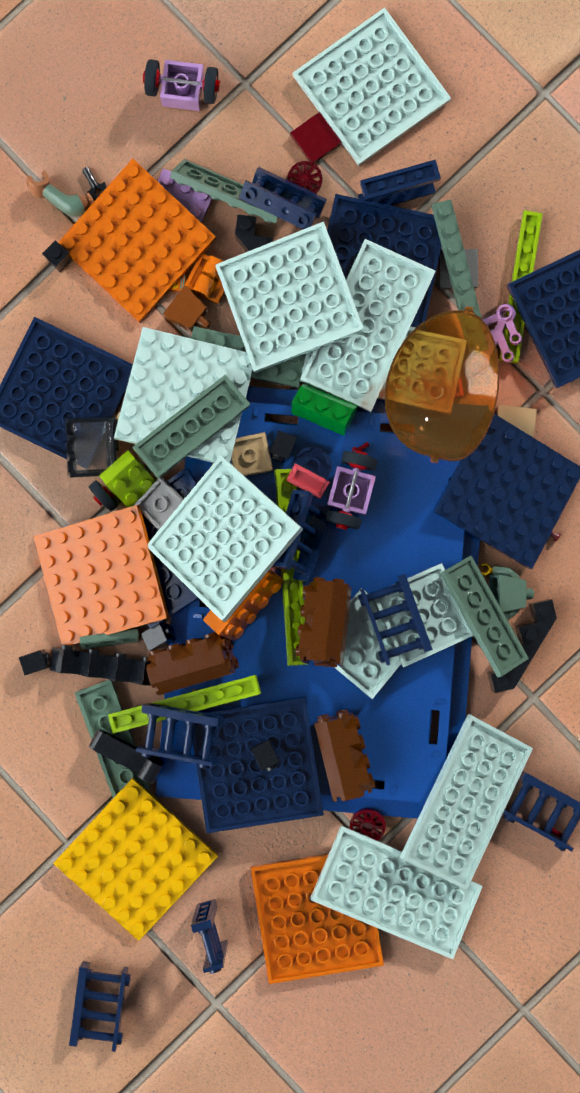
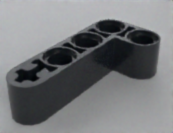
[89,729,165,784]

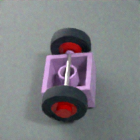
[143,59,220,111]
[326,451,377,530]

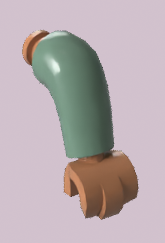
[26,171,94,217]

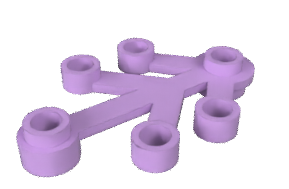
[474,304,522,375]

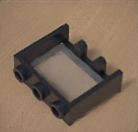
[65,416,119,478]

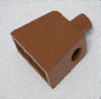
[163,286,211,332]

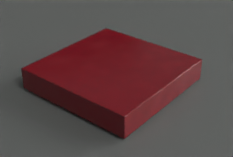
[290,112,342,163]

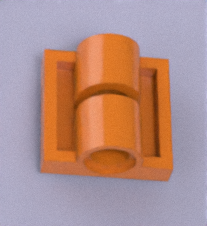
[184,254,225,305]

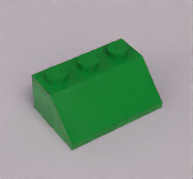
[291,383,359,436]

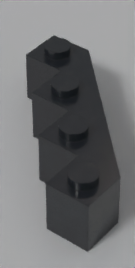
[235,214,273,252]
[487,599,557,693]
[49,645,151,686]

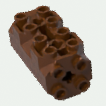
[296,577,352,667]
[146,632,239,695]
[314,709,375,802]

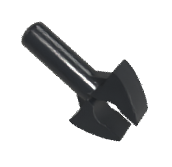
[82,167,107,200]

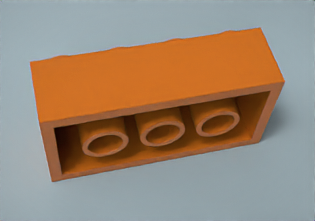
[203,569,284,641]

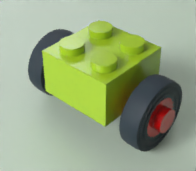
[89,444,156,512]

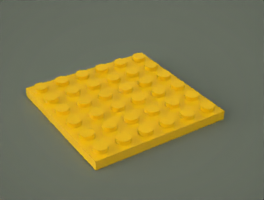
[53,777,218,941]

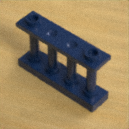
[358,159,441,206]
[239,167,327,229]
[273,489,333,582]
[358,574,433,666]
[136,703,224,768]
[503,771,580,852]
[191,899,228,974]
[69,961,131,1052]

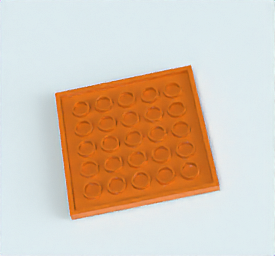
[58,158,217,323]
[33,505,169,646]
[250,854,384,984]

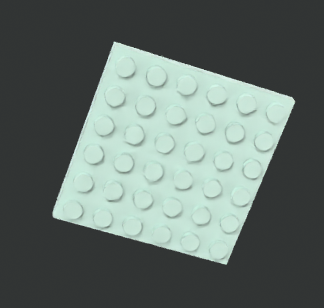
[293,8,451,166]
[215,222,364,373]
[114,327,253,463]
[148,455,303,622]

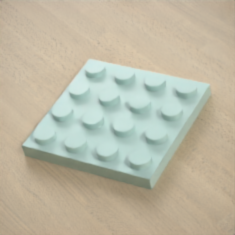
[373,563,474,667]
[334,588,401,699]

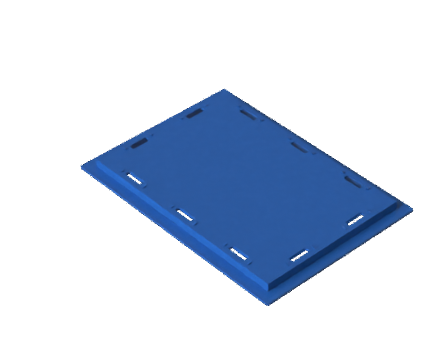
[156,386,490,819]

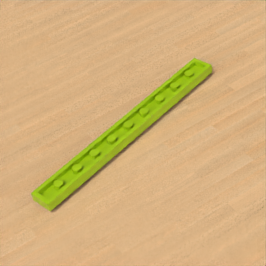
[274,469,305,666]

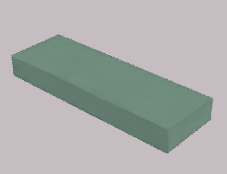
[79,629,140,649]

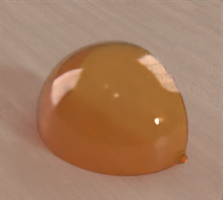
[385,306,499,464]

